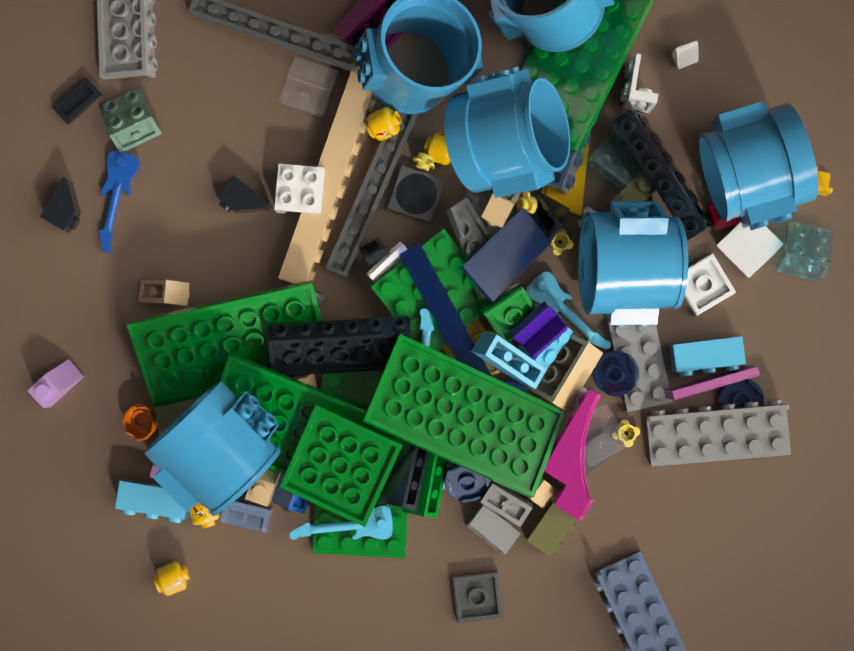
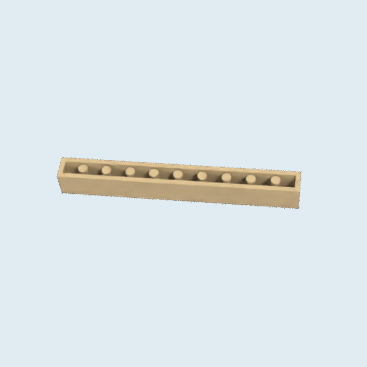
[278,68,376,284]

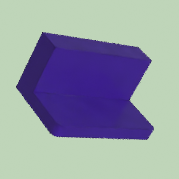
[510,301,568,359]

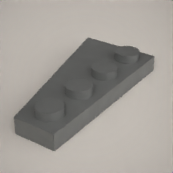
[446,197,491,301]

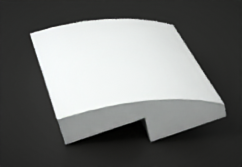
[716,221,784,278]

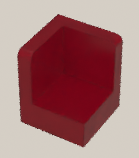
[703,203,739,233]

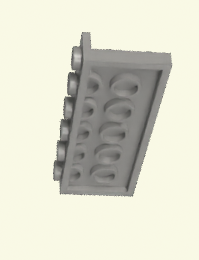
[97,0,158,80]
[646,400,791,467]

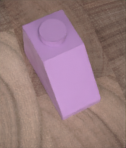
[27,359,84,408]

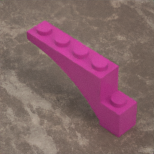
[544,389,601,520]

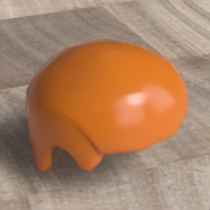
[122,404,158,441]

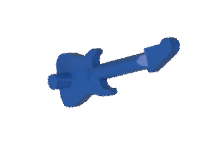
[99,151,140,253]

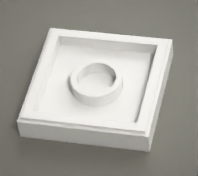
[684,253,736,316]

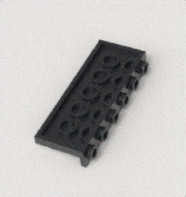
[613,109,711,240]
[268,316,411,376]

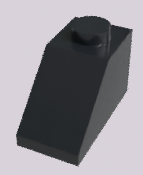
[216,175,272,214]
[40,177,81,233]

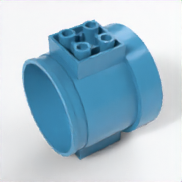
[354,0,483,114]
[487,0,615,52]
[444,66,570,198]
[698,101,818,231]
[578,201,688,327]
[144,380,281,516]

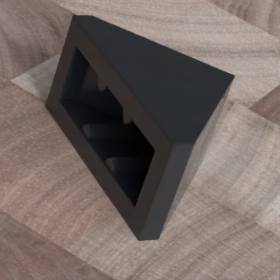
[531,192,570,240]

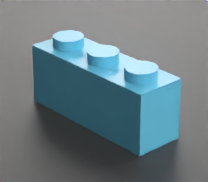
[471,331,547,389]
[669,336,746,377]
[115,479,189,523]

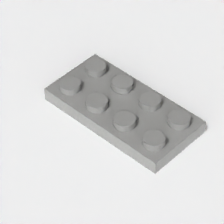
[607,322,673,412]

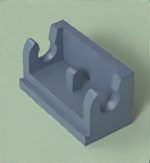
[220,499,273,533]

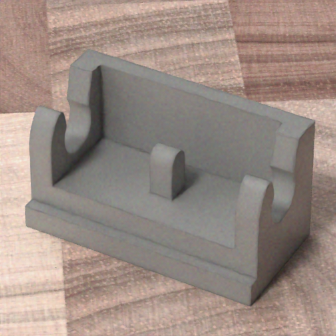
[480,481,533,527]
[466,505,521,555]

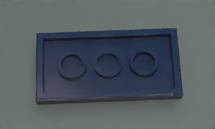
[460,208,552,303]

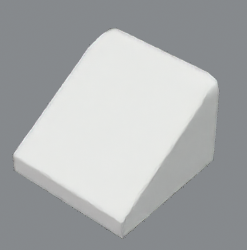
[671,41,699,69]

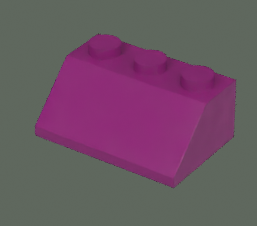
[332,0,404,50]

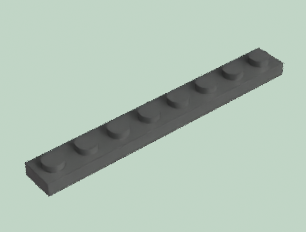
[187,0,359,73]
[325,112,418,278]

